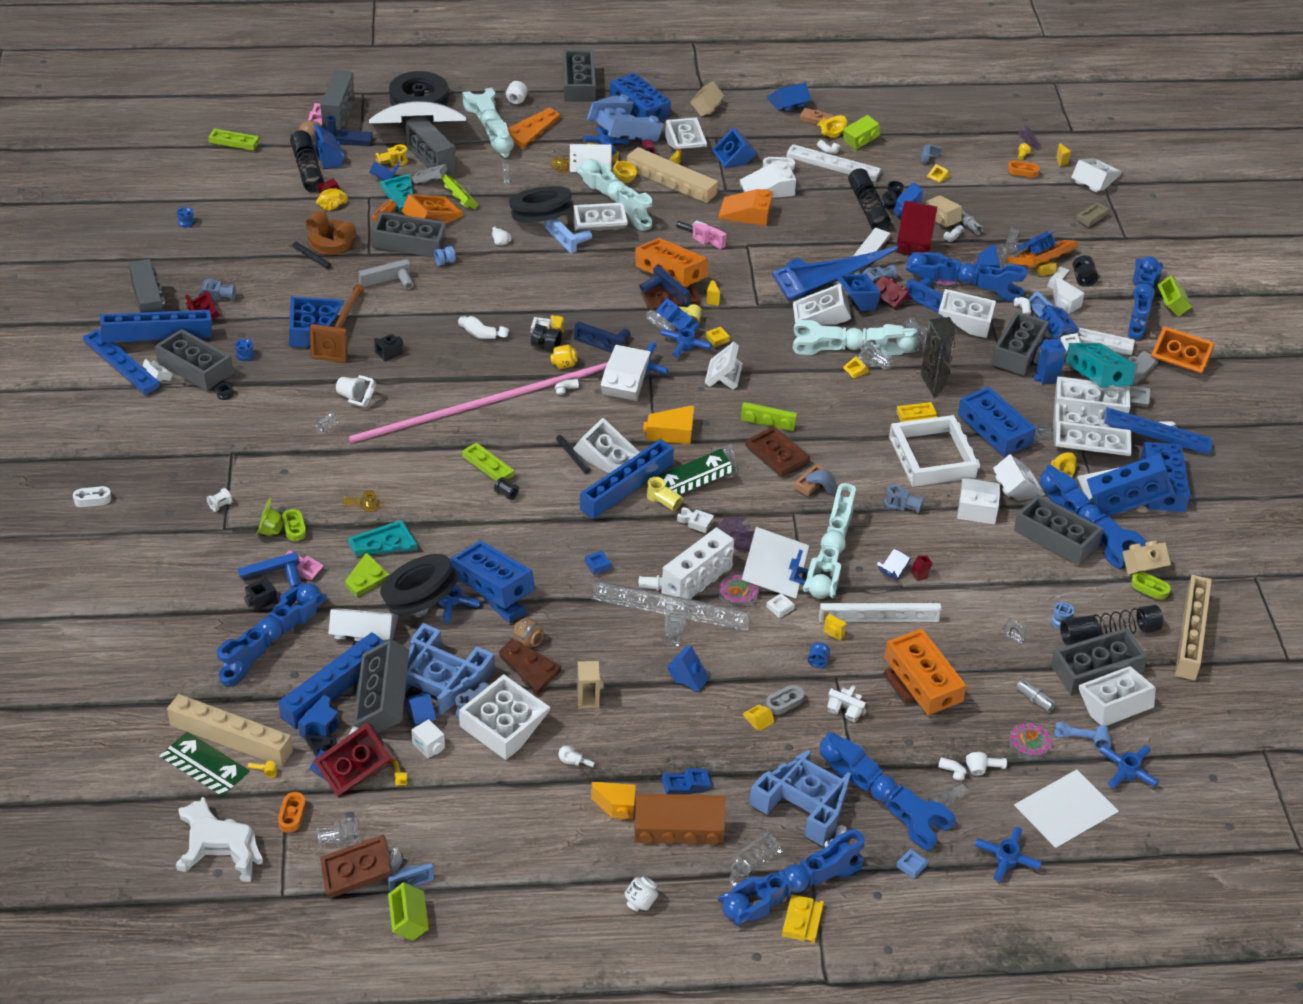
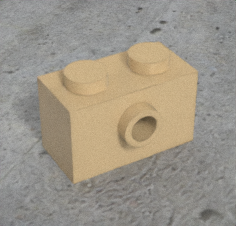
[690,81,724,117]
[925,195,962,227]
[1122,540,1171,575]
[577,661,603,708]

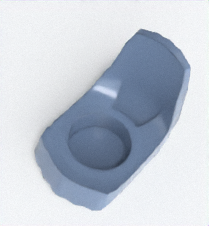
[920,144,941,164]
[806,469,837,494]

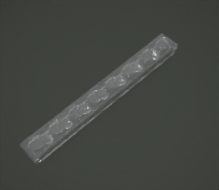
[592,580,751,631]

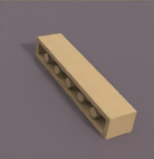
[627,147,718,203]
[1175,575,1212,680]
[167,694,293,767]

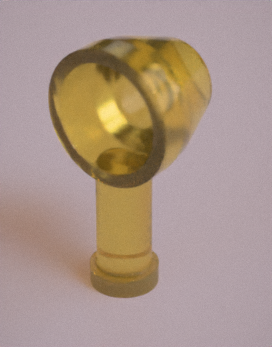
[551,155,574,173]
[343,490,380,512]

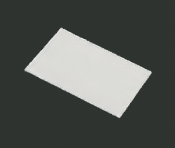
[742,527,809,599]
[1014,770,1119,848]

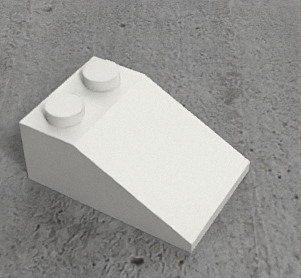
[665,118,707,149]
[1071,158,1122,192]
[740,161,796,198]
[793,283,851,325]
[938,289,996,338]
[601,345,651,401]
[573,418,640,473]
[957,478,1000,525]

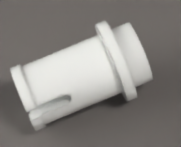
[639,575,662,591]

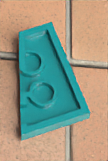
[380,173,413,213]
[347,520,418,556]

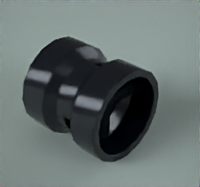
[886,181,904,202]

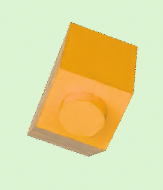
[591,782,636,819]

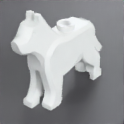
[176,797,263,882]

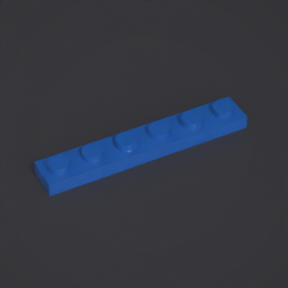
[83,329,160,395]
[1104,407,1212,455]

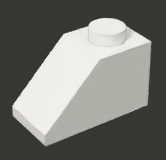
[1053,277,1085,315]

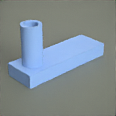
[545,218,592,254]

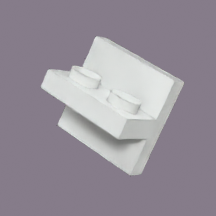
[705,342,743,390]

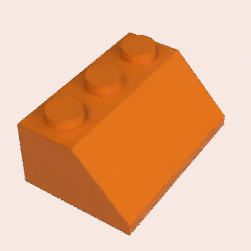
[1151,326,1215,374]

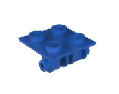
[1013,231,1056,254]

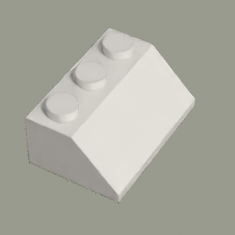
[573,203,628,232]
[328,608,399,642]
[1079,666,1156,726]

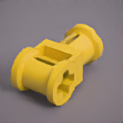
[375,144,408,166]

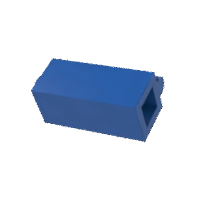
[1034,338,1066,385]

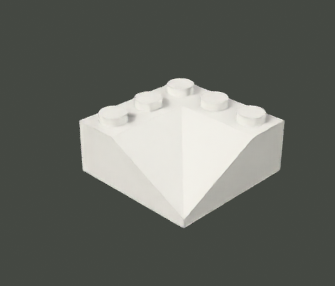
[459,674,550,760]

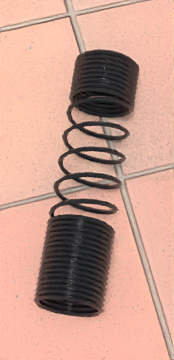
[290,130,324,192]
[848,168,891,231]
[1060,605,1164,645]

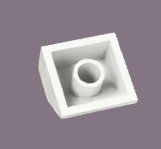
[993,454,1045,501]

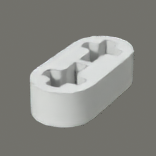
[73,486,112,507]

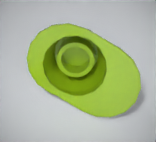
[256,497,283,536]

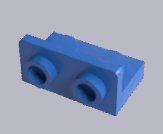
[1039,305,1079,339]

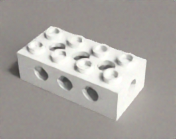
[661,527,734,607]

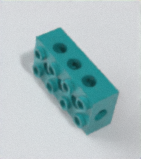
[1066,343,1136,388]

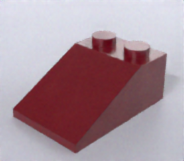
[895,201,938,255]
[313,723,396,797]

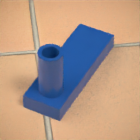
[906,278,943,312]
[238,552,301,589]

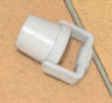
[336,375,376,408]

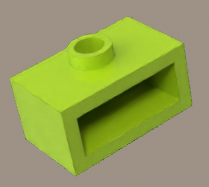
[843,115,880,150]
[1158,275,1192,317]
[388,882,429,941]

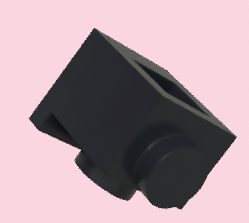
[374,334,403,362]
[244,577,278,610]

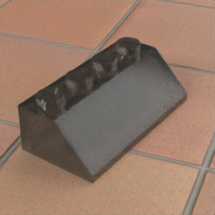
[921,317,957,398]

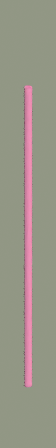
[348,362,608,444]

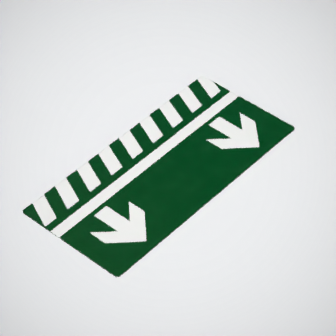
[656,448,735,495]
[160,732,250,796]

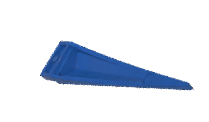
[772,246,898,301]

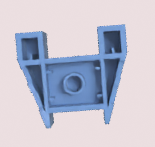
[587,94,664,141]
[405,623,495,715]
[749,750,851,846]

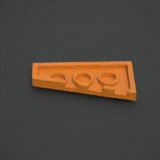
[507,107,560,149]
[1007,240,1078,268]

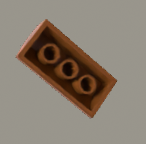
[634,794,725,845]

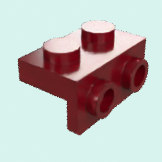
[875,275,911,310]
[185,290,220,321]

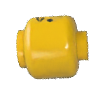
[550,344,578,370]

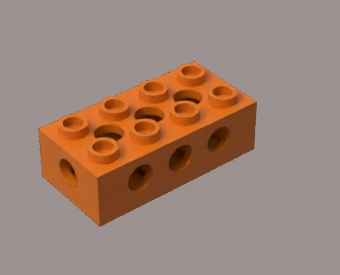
[635,238,708,287]
[884,628,967,715]

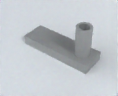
[359,259,414,290]
[1128,351,1158,386]

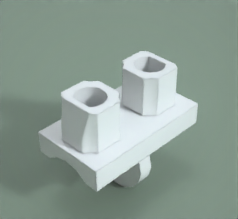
[827,685,866,723]

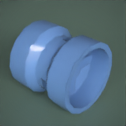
[434,246,456,266]
[1051,602,1074,630]

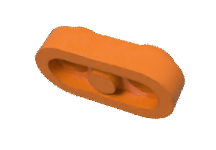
[1007,160,1040,178]
[371,199,397,223]
[278,792,306,833]

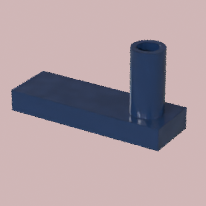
[325,115,373,147]
[639,265,691,307]
[573,321,631,353]

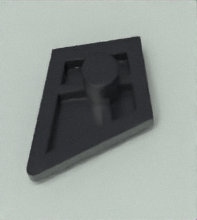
[304,734,337,757]

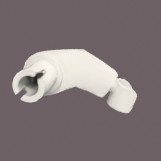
[458,316,509,339]

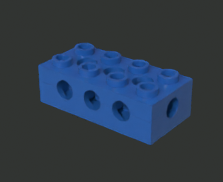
[610,73,671,121]
[958,386,1036,457]
[1140,442,1190,512]
[1087,453,1175,517]
[450,540,535,608]

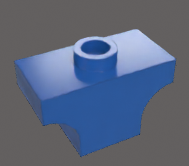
[667,646,709,691]
[298,695,340,738]

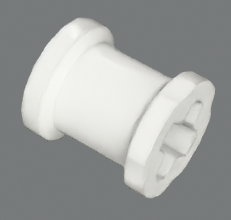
[207,488,233,512]

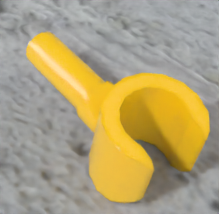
[248,760,277,778]
[393,761,407,785]

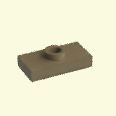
[1076,202,1110,227]

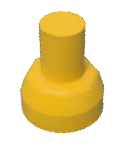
[1018,143,1031,160]

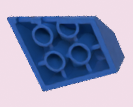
[289,296,344,347]

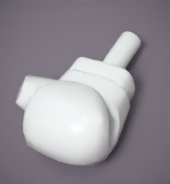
[492,227,511,245]
[558,745,595,767]

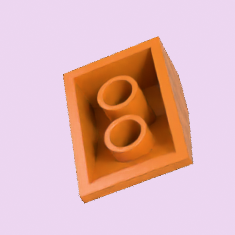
[718,189,773,226]
[402,194,464,224]

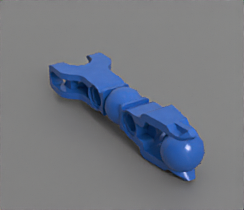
[906,252,1027,302]
[1128,256,1163,340]
[1039,464,1147,569]
[217,582,327,686]
[820,731,956,850]
[718,829,865,926]

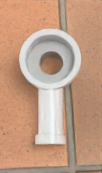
[966,752,1007,776]

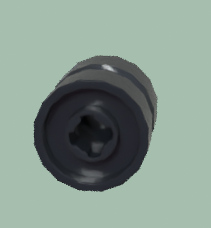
[1072,255,1098,287]
[531,324,562,351]

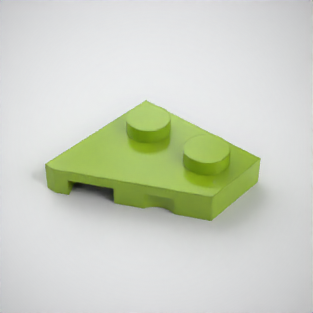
[345,553,389,598]

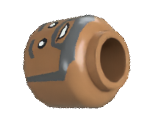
[513,618,544,648]

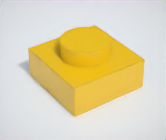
[705,327,730,347]
[823,613,846,641]

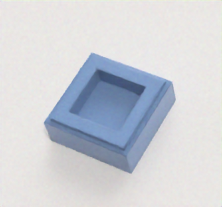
[896,849,928,879]

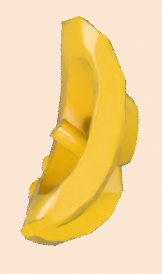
[817,115,847,138]
[316,188,349,211]
[1050,452,1077,478]

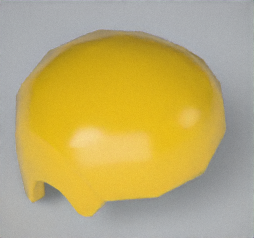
[612,161,637,184]

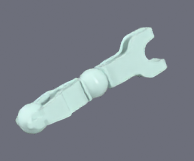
[462,88,514,158]
[576,159,652,231]
[793,320,918,356]
[803,483,856,599]

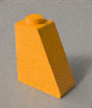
[643,406,694,444]

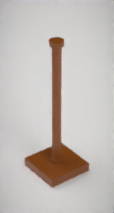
[310,284,364,363]

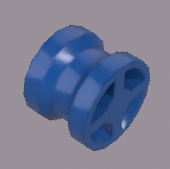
[176,207,195,228]
[235,339,254,361]
[807,642,830,668]

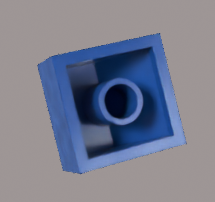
[767,82,811,111]
[314,124,345,169]
[712,127,757,168]
[836,274,881,311]

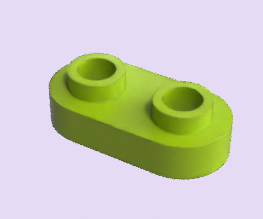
[282,509,306,541]
[1131,572,1171,600]

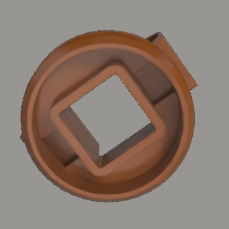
[306,210,356,255]

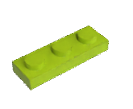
[208,129,260,151]
[441,173,479,209]
[741,402,797,431]
[462,443,514,481]

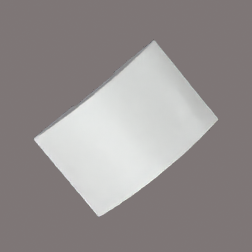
[369,101,466,123]
[1053,376,1131,456]

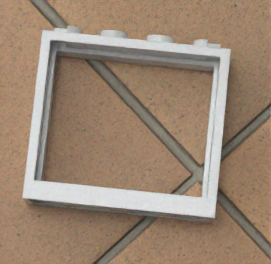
[889,415,980,487]

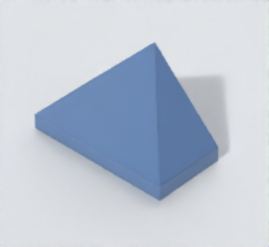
[1028,291,1054,317]
[388,863,434,892]

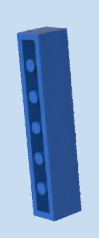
[100,310,211,343]
[580,439,674,519]
[278,632,385,729]

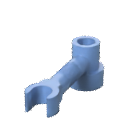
[1054,722,1111,750]

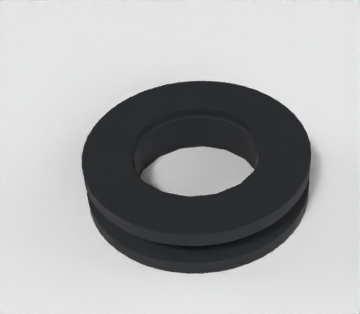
[389,71,449,116]
[509,186,573,222]
[380,554,458,615]

